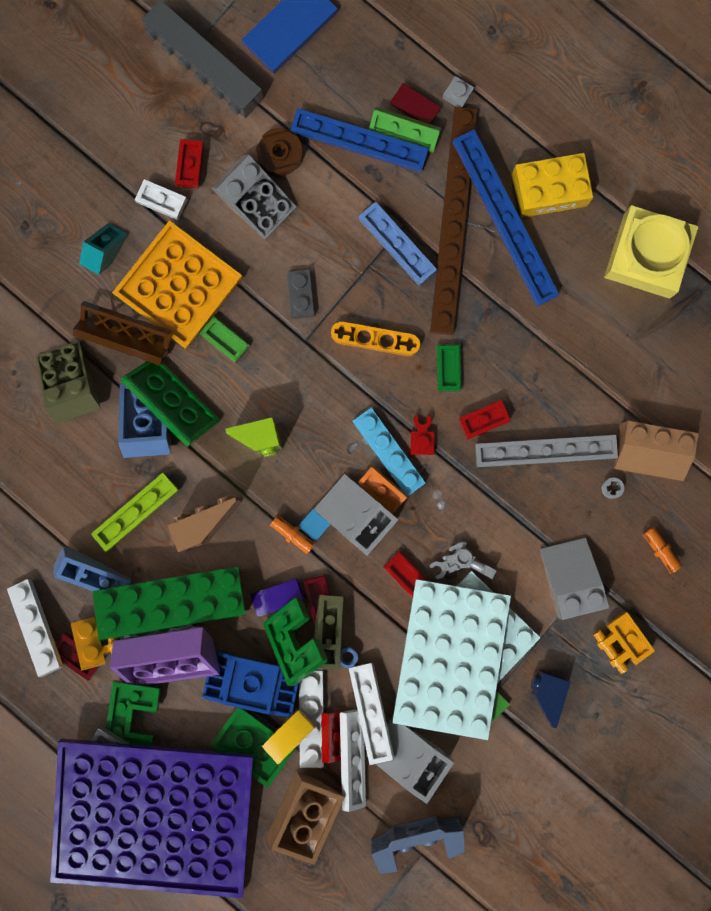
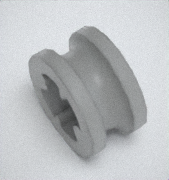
[601,477,624,499]

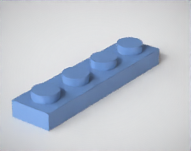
[358,201,437,286]

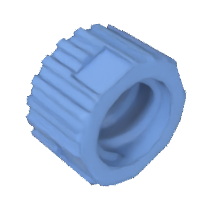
[340,646,358,668]

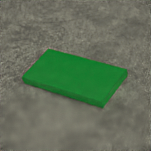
[121,361,220,447]

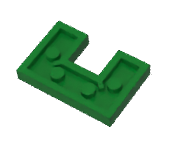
[263,598,328,686]
[106,680,162,746]

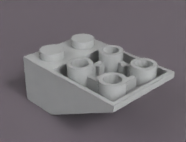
[211,155,296,239]
[314,474,398,556]
[366,716,454,804]

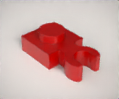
[410,415,434,456]

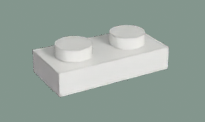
[135,179,187,220]

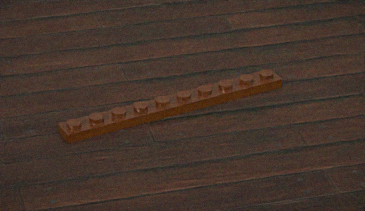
[430,107,477,335]

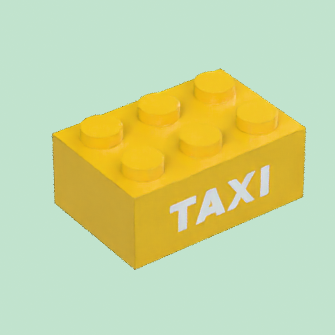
[511,153,593,218]

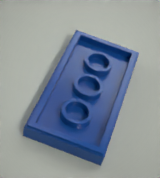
[241,0,338,74]

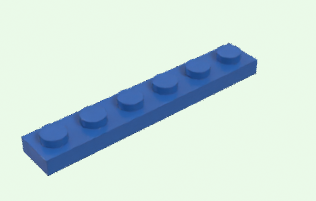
[290,108,429,173]

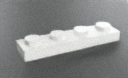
[7,579,63,677]
[349,663,395,765]
[299,670,324,768]
[340,709,366,812]

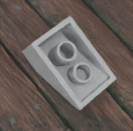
[540,538,609,620]

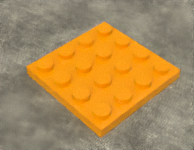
[112,220,243,350]

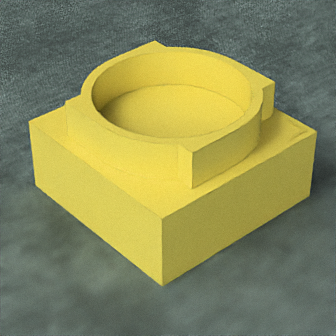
[604,205,698,299]

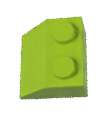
[225,417,282,457]

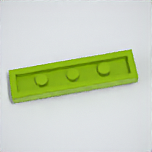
[91,473,180,552]

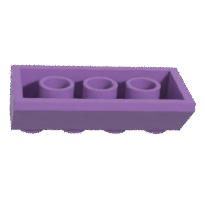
[110,627,220,685]

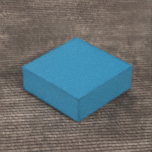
[298,509,331,542]

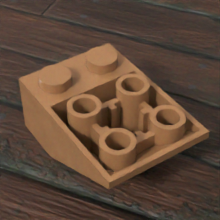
[167,495,241,552]

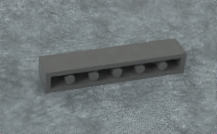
[142,0,264,118]

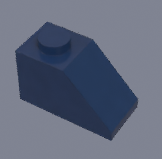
[531,670,571,729]

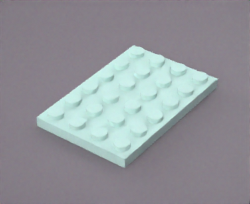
[392,579,511,740]

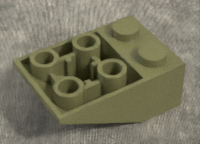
[36,341,101,424]

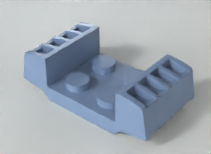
[371,815,465,873]

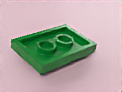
[210,708,296,788]

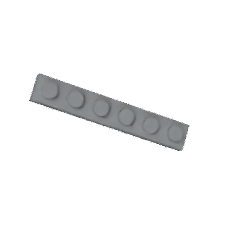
[475,435,618,468]

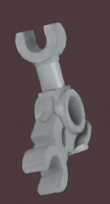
[430,541,496,579]

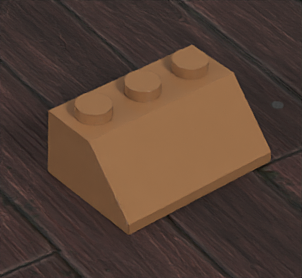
[614,421,699,481]
[266,771,345,865]

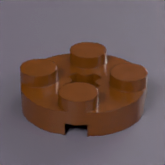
[256,128,303,176]

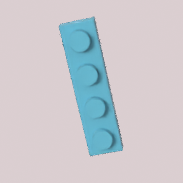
[352,408,425,496]

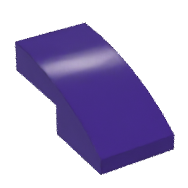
[250,578,305,617]

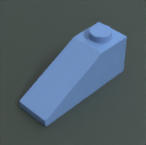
[53,546,131,591]

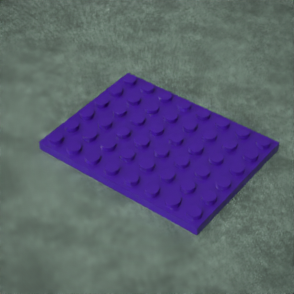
[50,738,254,898]

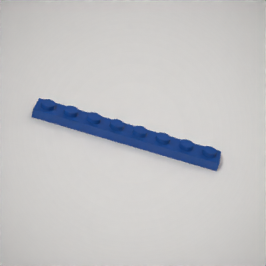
[452,129,559,307]

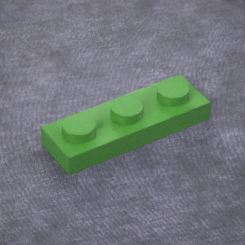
[369,107,441,152]

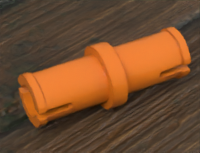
[270,514,316,555]
[642,526,683,574]

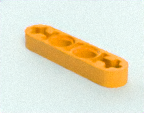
[331,322,420,356]

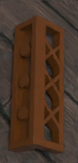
[73,301,172,365]

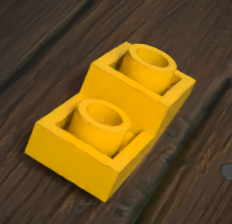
[262,709,316,764]

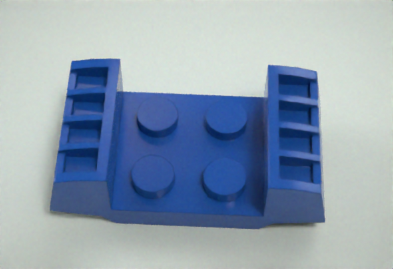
[202,649,298,718]

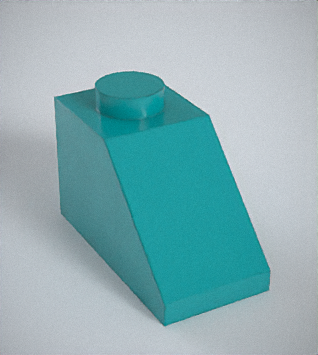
[79,223,128,275]

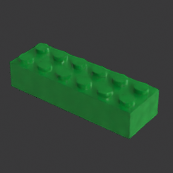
[92,567,246,641]

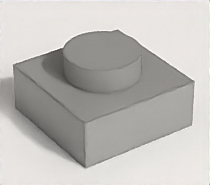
[442,76,474,108]

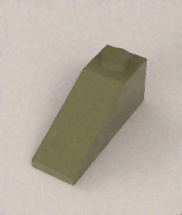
[313,595,343,671]

